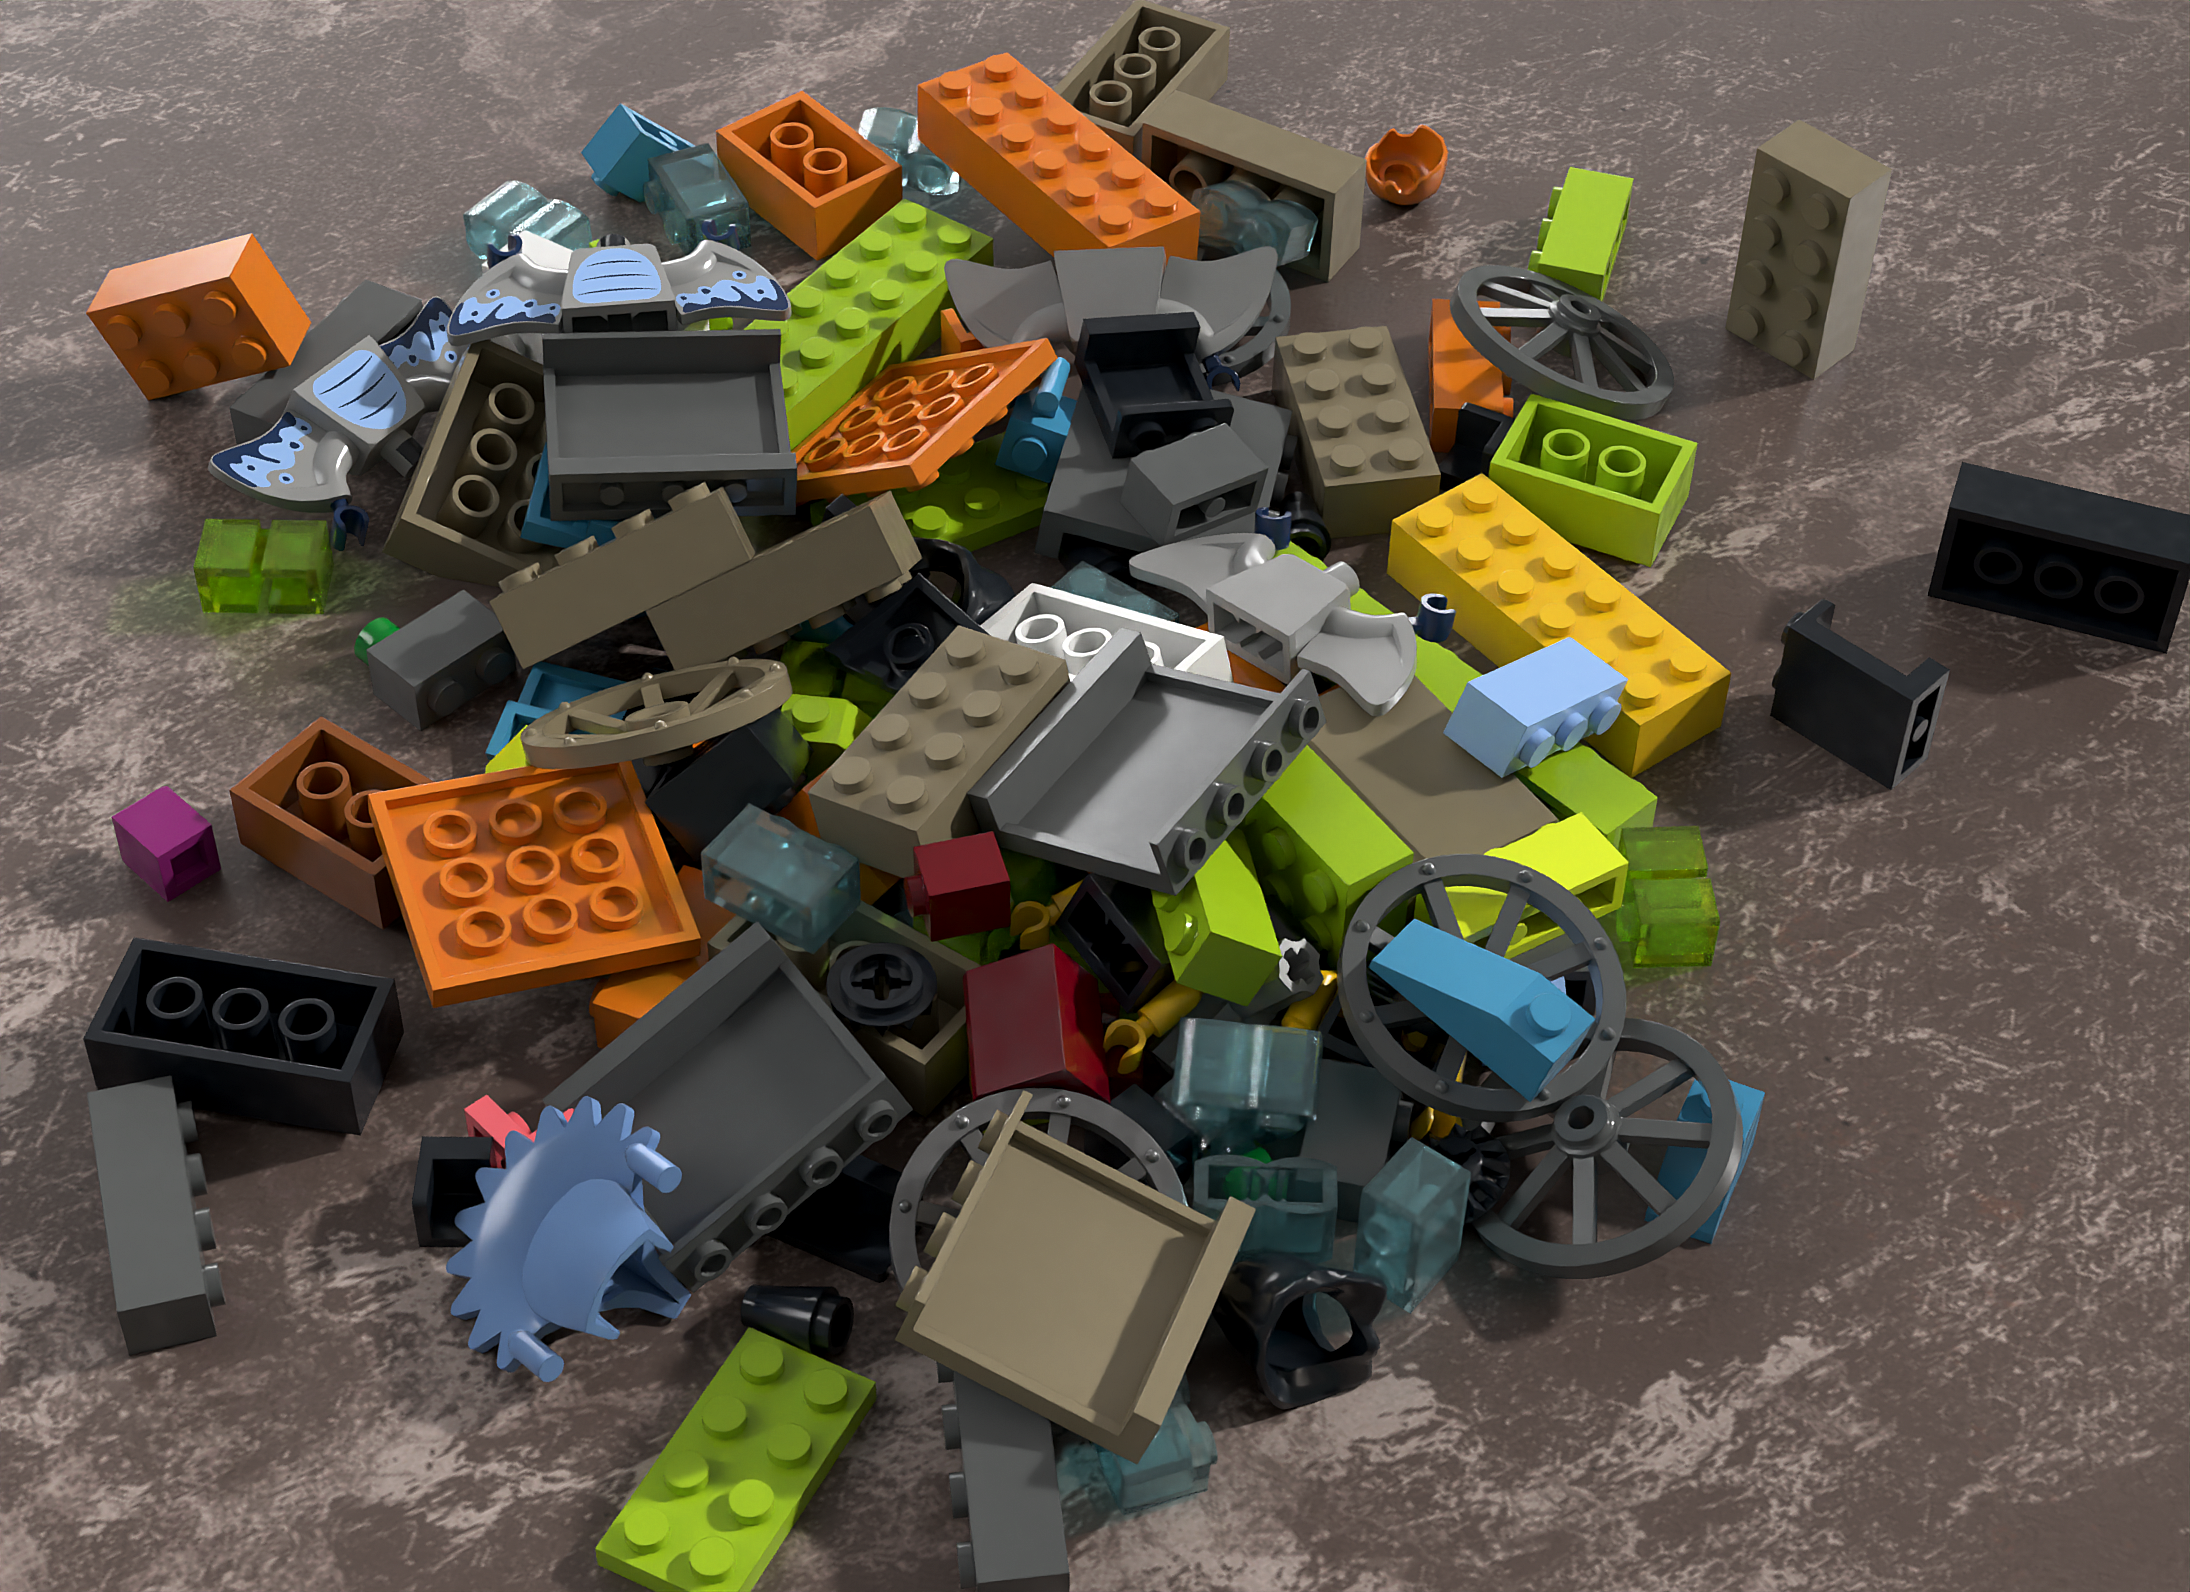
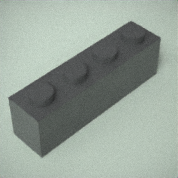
[229,279,423,445]
[87,1076,226,1355]
[936,1361,1070,1592]

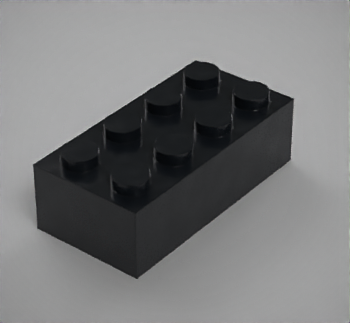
[1927,462,2190,654]
[83,937,404,1136]

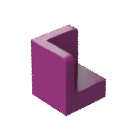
[111,786,221,902]

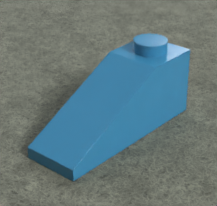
[1369,918,1595,1102]

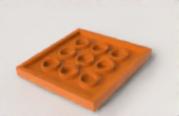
[791,338,1058,507]
[368,760,701,1008]

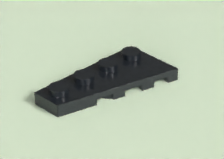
[823,573,991,695]

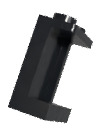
[1074,312,1234,459]
[1770,598,1950,790]

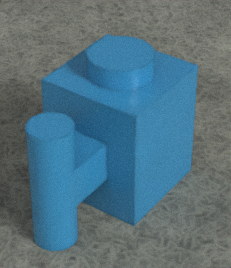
[995,357,1077,484]

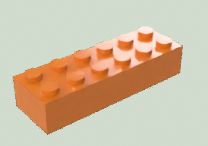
[917,52,1201,266]

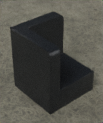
[1438,402,1516,491]
[412,1136,497,1248]

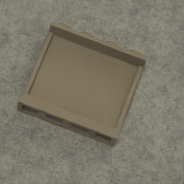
[895,1090,1256,1465]

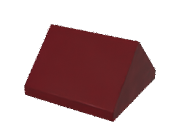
[963,943,1111,1105]

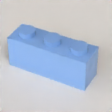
[1443,637,1628,778]

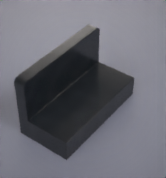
[766,1155,923,1283]

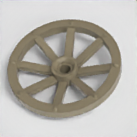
[520,657,793,769]

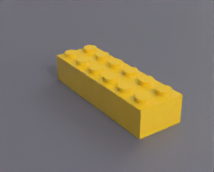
[1387,473,1731,778]

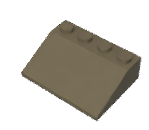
[382,340,566,587]
[1307,675,1559,927]

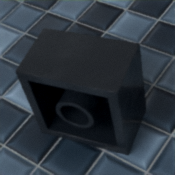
[645,708,814,862]

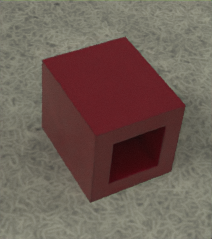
[904,831,1011,942]

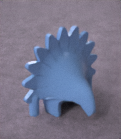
[446,1096,691,1382]

